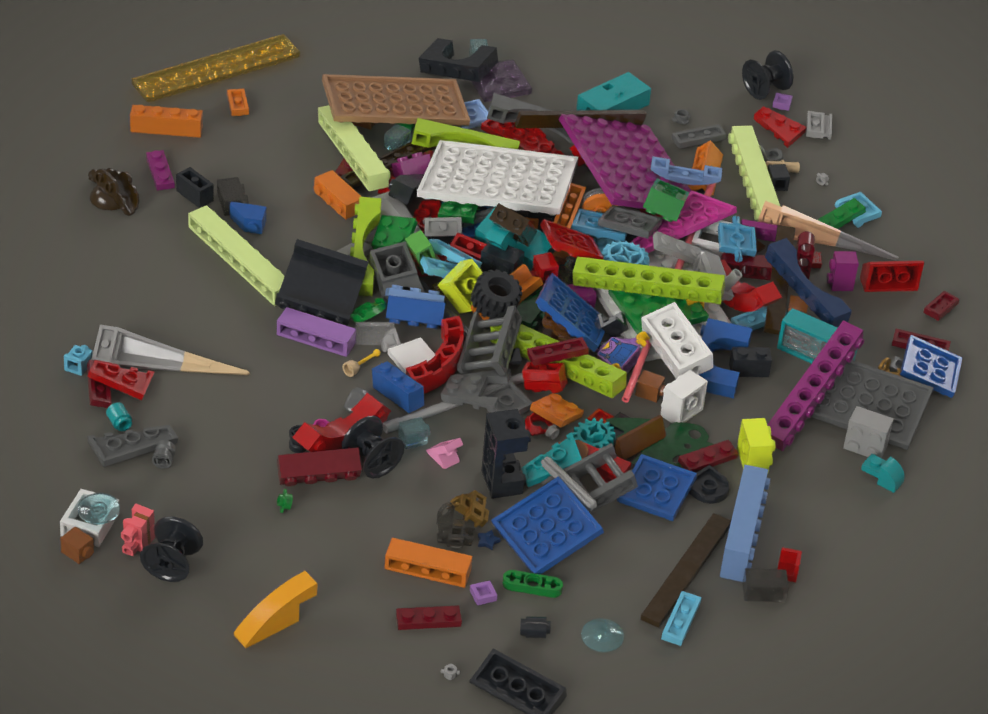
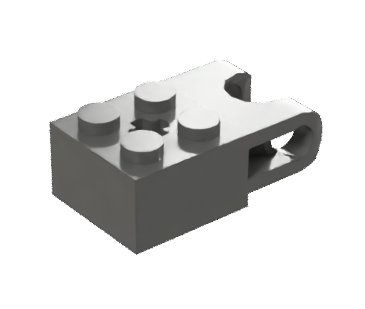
[369,242,424,308]

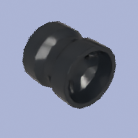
[289,425,307,453]

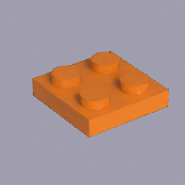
[530,393,584,428]

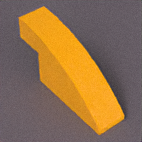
[234,571,318,648]

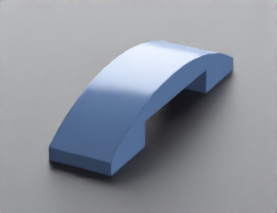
[651,156,722,185]

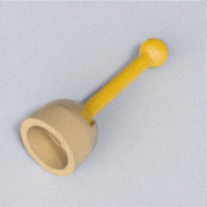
[342,349,381,377]

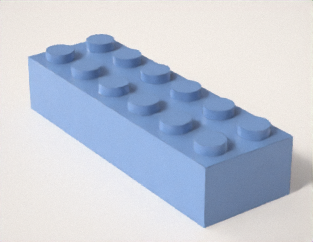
[720,465,771,582]

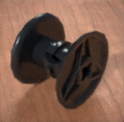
[742,50,794,100]
[342,416,405,479]
[140,516,203,582]

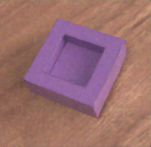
[772,92,793,111]
[470,580,497,605]

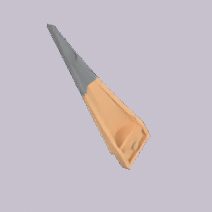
[758,201,899,261]

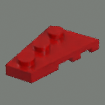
[754,106,806,148]
[87,360,154,400]

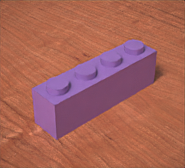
[277,307,356,357]

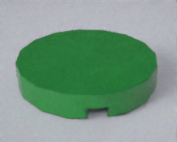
[351,298,387,323]

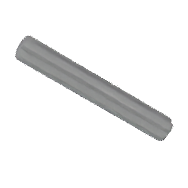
[541,457,597,511]

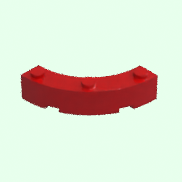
[721,259,782,312]
[406,316,464,394]
[292,393,391,452]

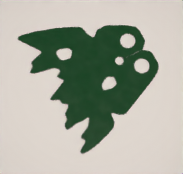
[606,418,714,473]

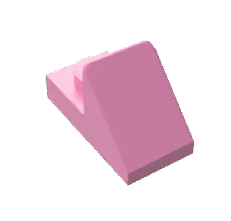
[426,438,463,469]

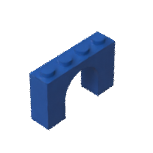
[699,318,752,399]

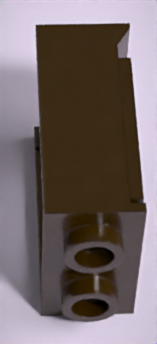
[489,203,537,247]

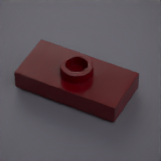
[923,291,959,321]

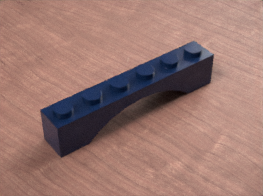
[765,238,852,328]

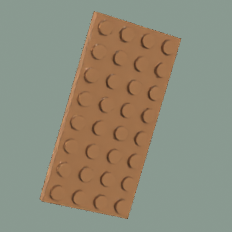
[322,74,470,126]

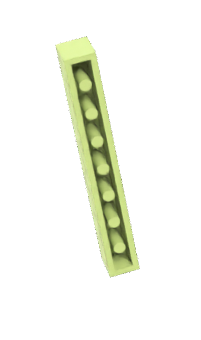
[318,105,391,191]
[728,126,780,222]
[188,205,285,306]

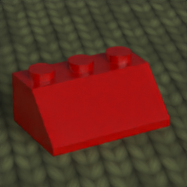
[860,261,924,292]

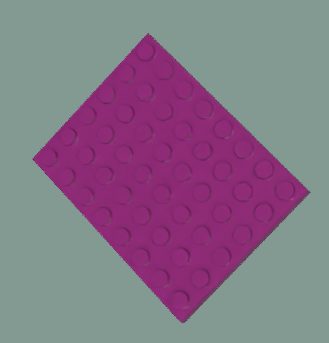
[559,114,692,209]

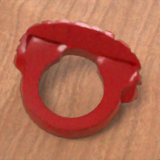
[525,412,554,436]

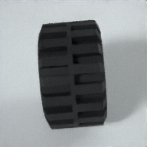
[471,269,522,319]

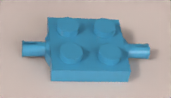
[718,216,757,262]

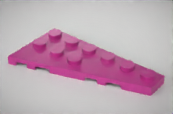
[630,191,737,253]

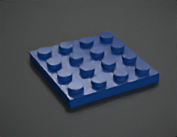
[535,273,605,352]
[491,476,604,575]

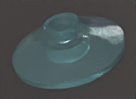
[78,493,120,524]
[581,618,624,652]

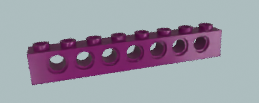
[767,320,865,451]

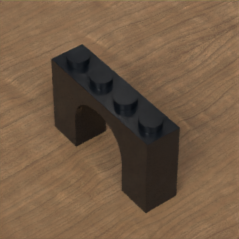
[418,38,499,82]

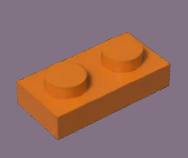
[227,89,249,116]

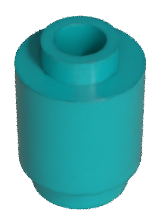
[106,402,132,431]

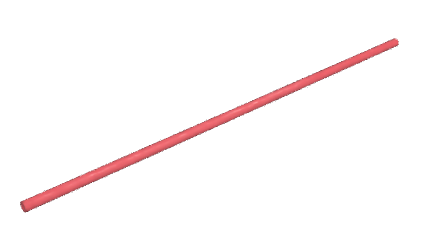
[622,183,716,403]

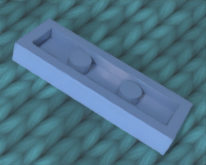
[385,285,445,303]

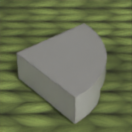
[381,328,401,352]

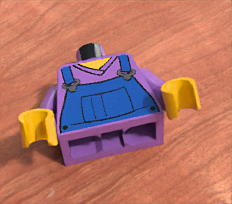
[594,331,650,373]

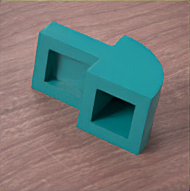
[485,224,517,250]
[861,454,905,493]

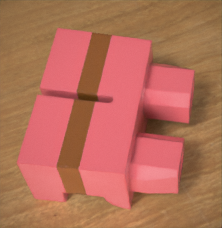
[121,504,155,556]

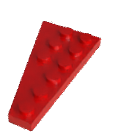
[481,119,564,155]

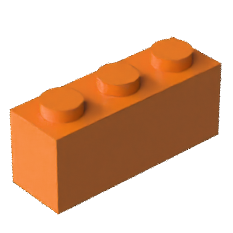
[314,170,362,220]

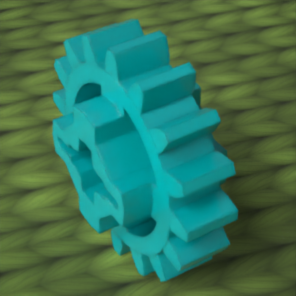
[573,418,615,449]

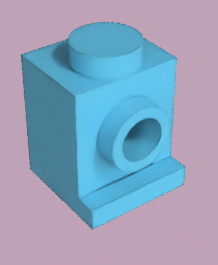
[64,345,93,376]

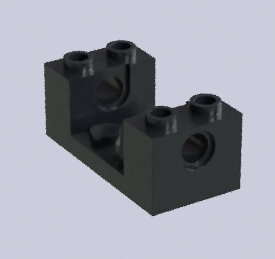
[481,409,531,499]

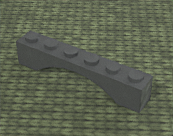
[487,93,574,144]

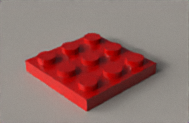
[540,219,604,260]

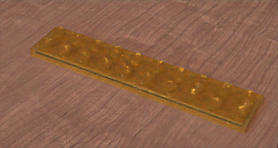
[132,34,300,102]

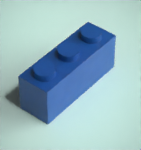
[385,295,445,329]
[372,361,424,413]

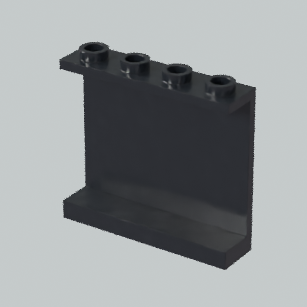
[275,239,369,326]

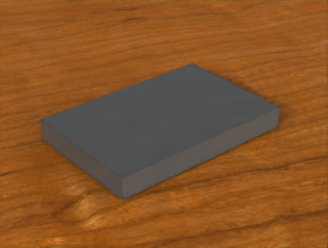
[598,205,662,239]

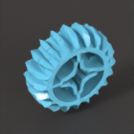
[601,240,650,265]

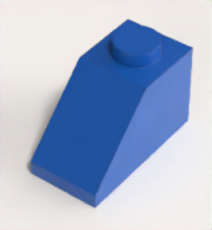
[230,202,267,234]

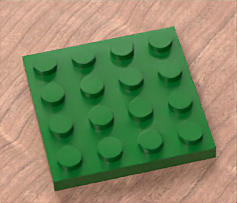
[608,290,709,335]

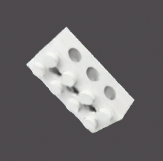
[641,302,713,379]

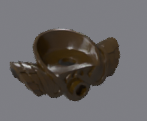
[88,168,139,216]

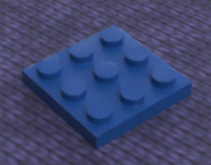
[900,335,962,398]
[617,454,697,521]

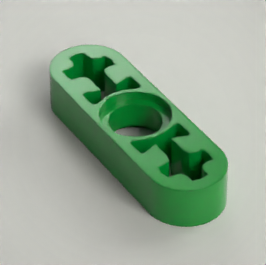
[502,570,563,598]

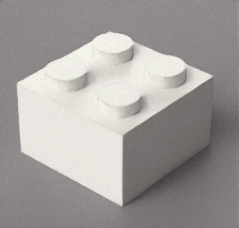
[661,370,708,423]

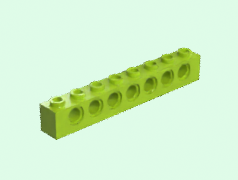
[573,256,725,304]
[490,324,627,398]

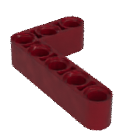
[720,231,815,280]

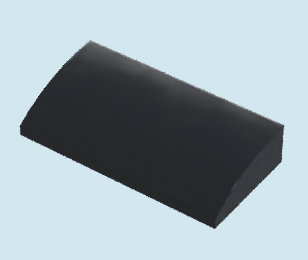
[469,648,567,714]

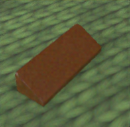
[614,415,666,460]

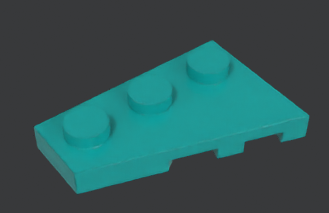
[521,432,582,487]

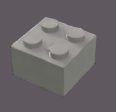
[843,406,894,458]

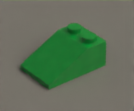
[643,178,690,222]

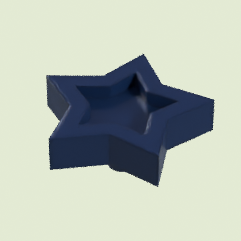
[478,530,501,550]

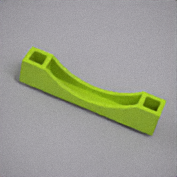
[412,118,520,149]
[350,197,382,296]

